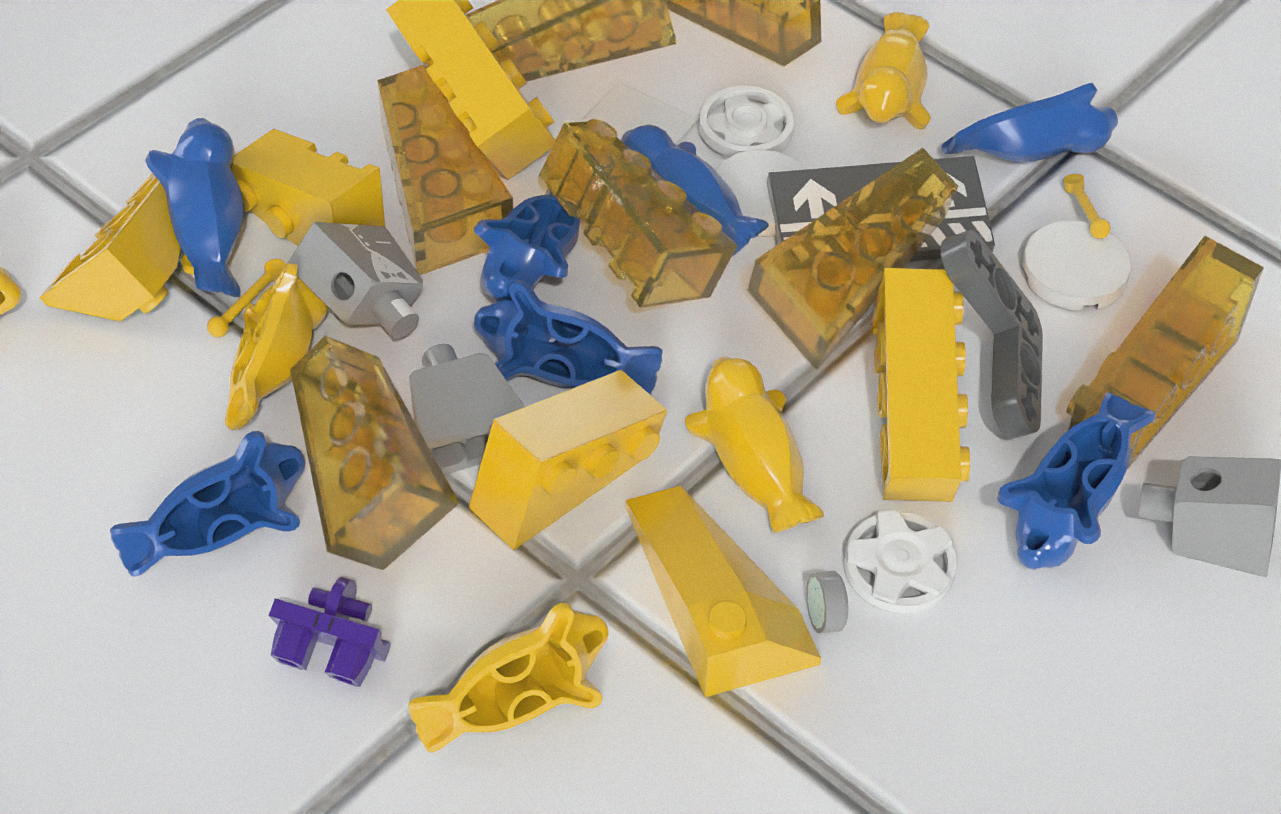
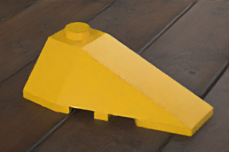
[39,173,181,321]
[625,486,821,697]

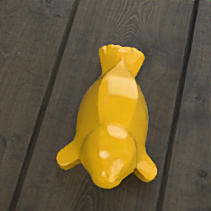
[836,12,931,129]
[225,263,329,430]
[685,357,824,533]
[408,603,609,753]

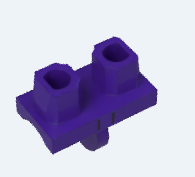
[268,577,391,687]

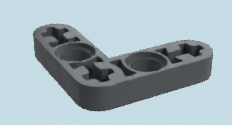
[941,230,1043,440]

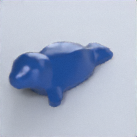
[941,83,1118,162]
[145,118,243,297]
[617,124,769,256]
[474,186,592,302]
[474,280,663,395]
[997,392,1156,570]
[109,431,306,577]

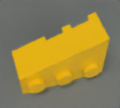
[230,128,385,246]
[468,370,667,551]

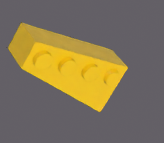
[386,0,558,180]
[872,268,970,502]

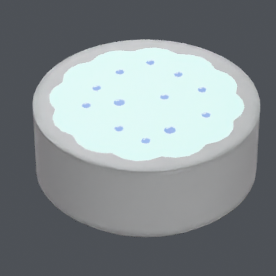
[806,571,849,633]

